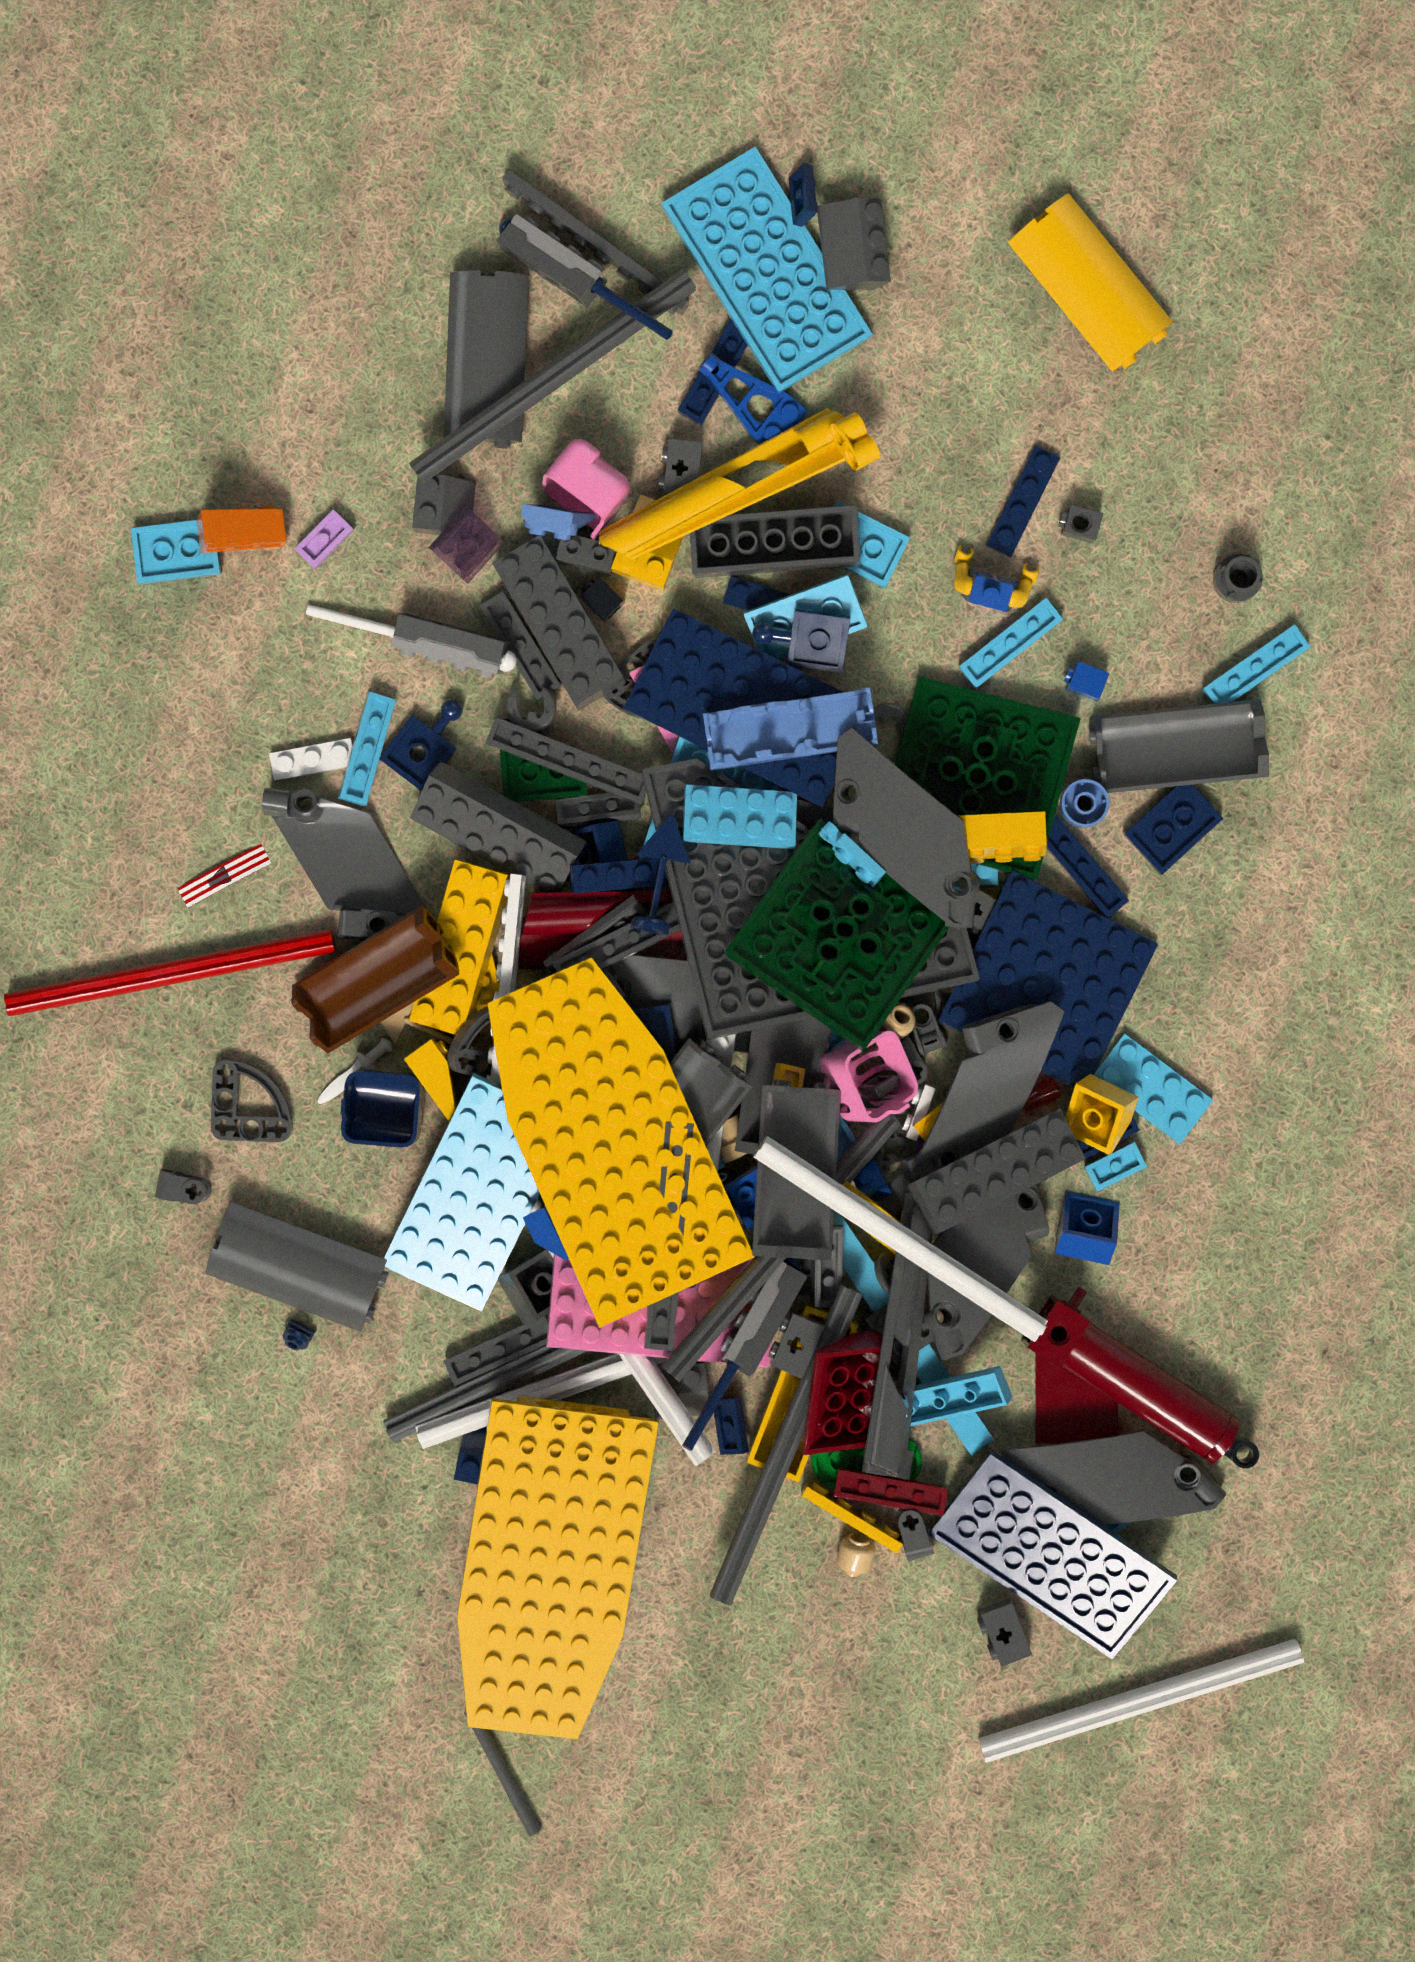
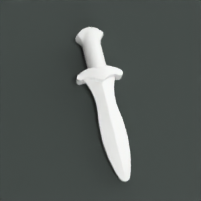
[318,1038,393,1104]

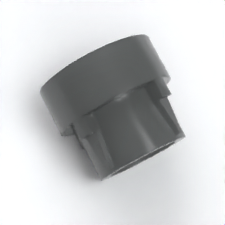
[1213,554,1263,603]

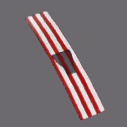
[177,844,271,908]

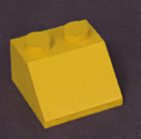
[1065,1074,1139,1155]

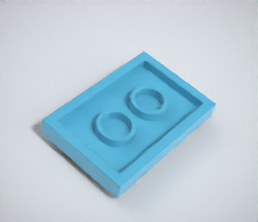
[833,501,910,589]
[131,520,222,585]

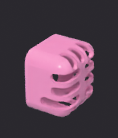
[819,1031,918,1123]

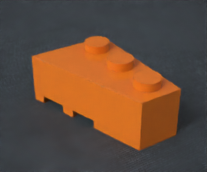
[197,505,287,553]

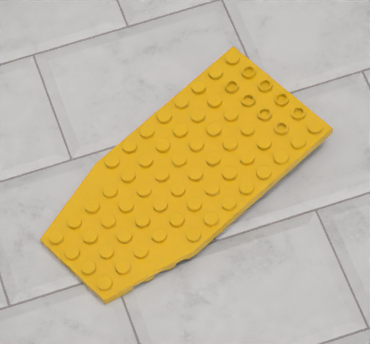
[487,958,754,1328]
[457,1395,659,1739]

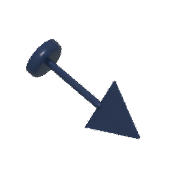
[631,813,691,935]

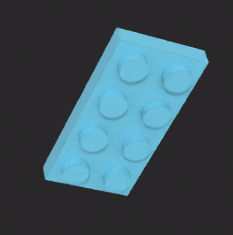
[744,573,868,660]
[682,784,797,849]
[1094,1033,1213,1144]

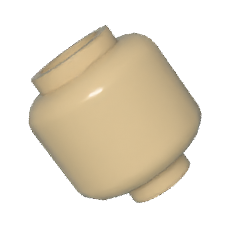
[878,1002,915,1040]
[837,1533,875,1577]

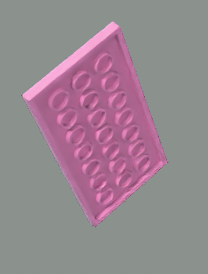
[546,1254,771,1368]

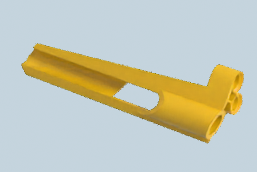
[599,408,881,560]

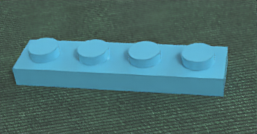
[958,598,1063,689]
[1202,624,1310,704]
[338,691,396,806]

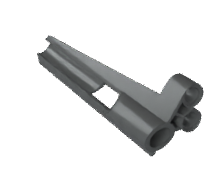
[861,1189,932,1480]

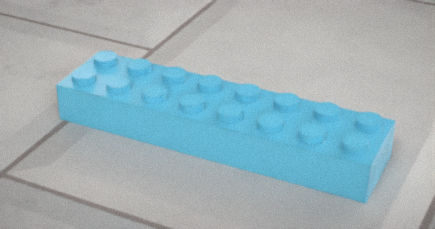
[910,1366,1013,1426]

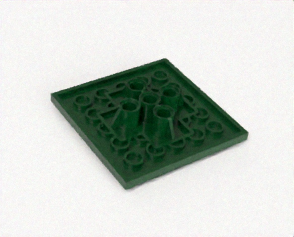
[895,677,1081,880]
[724,819,949,1051]

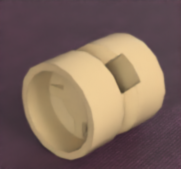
[720,1113,747,1163]

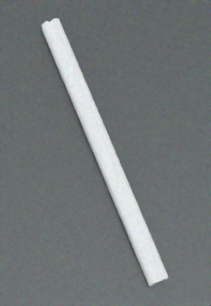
[753,1136,1048,1342]
[531,1195,716,1467]
[415,1353,668,1449]
[978,1639,1304,1763]

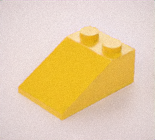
[611,494,684,591]
[404,1038,459,1122]

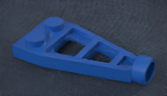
[698,353,808,445]

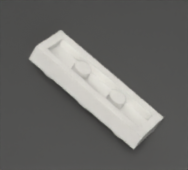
[269,738,353,781]

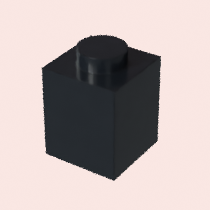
[580,577,624,623]

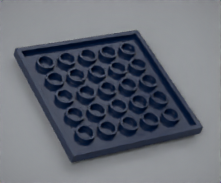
[937,870,1158,1088]

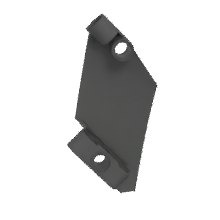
[833,727,980,928]
[262,788,426,941]
[607,955,752,1053]
[901,1001,1064,1183]
[1002,1430,1226,1525]

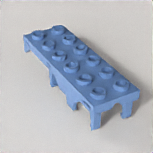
[703,687,879,770]

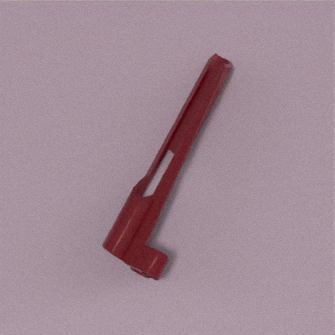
[518,891,682,970]

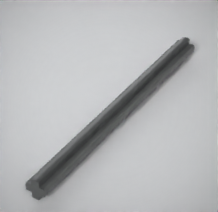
[409,269,696,484]
[661,1115,900,1382]
[710,1284,863,1606]
[383,1345,587,1442]

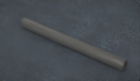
[464,1712,541,1836]

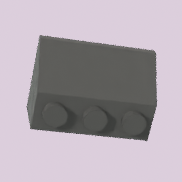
[817,198,891,290]

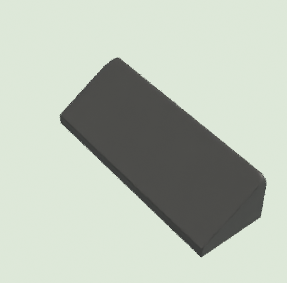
[810,1224,843,1308]

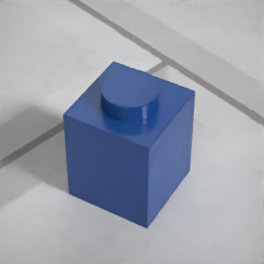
[1063,661,1110,702]
[853,1160,892,1202]

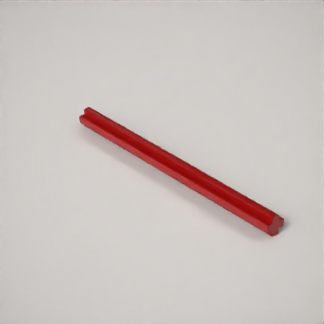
[4,929,336,1016]

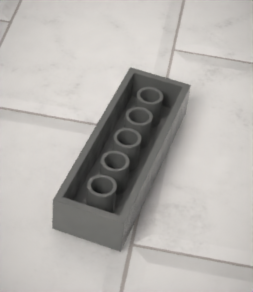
[690,505,862,578]
[492,535,626,711]
[410,761,587,893]
[907,1109,1086,1236]

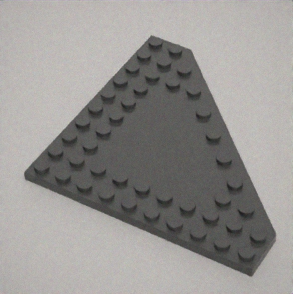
[641,758,980,1040]

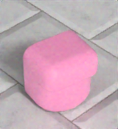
[542,439,631,540]

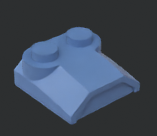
[521,504,595,540]

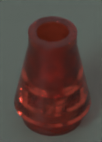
[1023,1077,1062,1112]

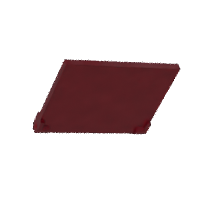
[1035,1353,1119,1443]

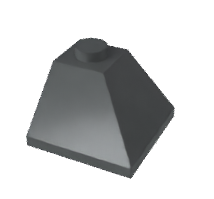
[654,1361,709,1420]

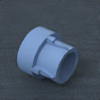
[1059,779,1109,828]

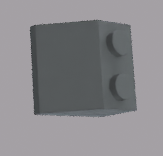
[412,474,476,538]
[498,1249,554,1324]

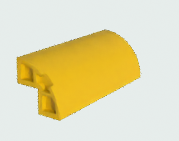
[1008,193,1174,372]

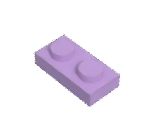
[294,509,354,570]

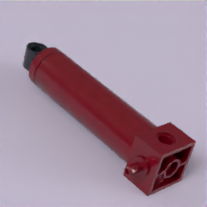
[1022,1287,1259,1469]

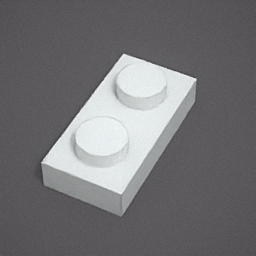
[902,1084,935,1141]

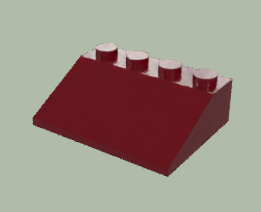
[802,1330,893,1455]

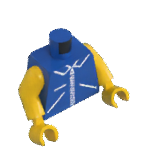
[953,546,1039,612]

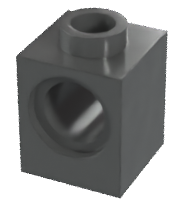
[1058,505,1104,544]

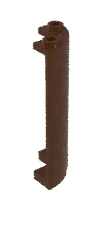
[291,905,460,1054]

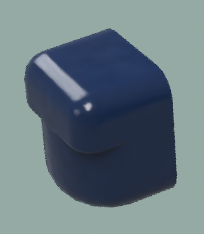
[340,1070,424,1148]

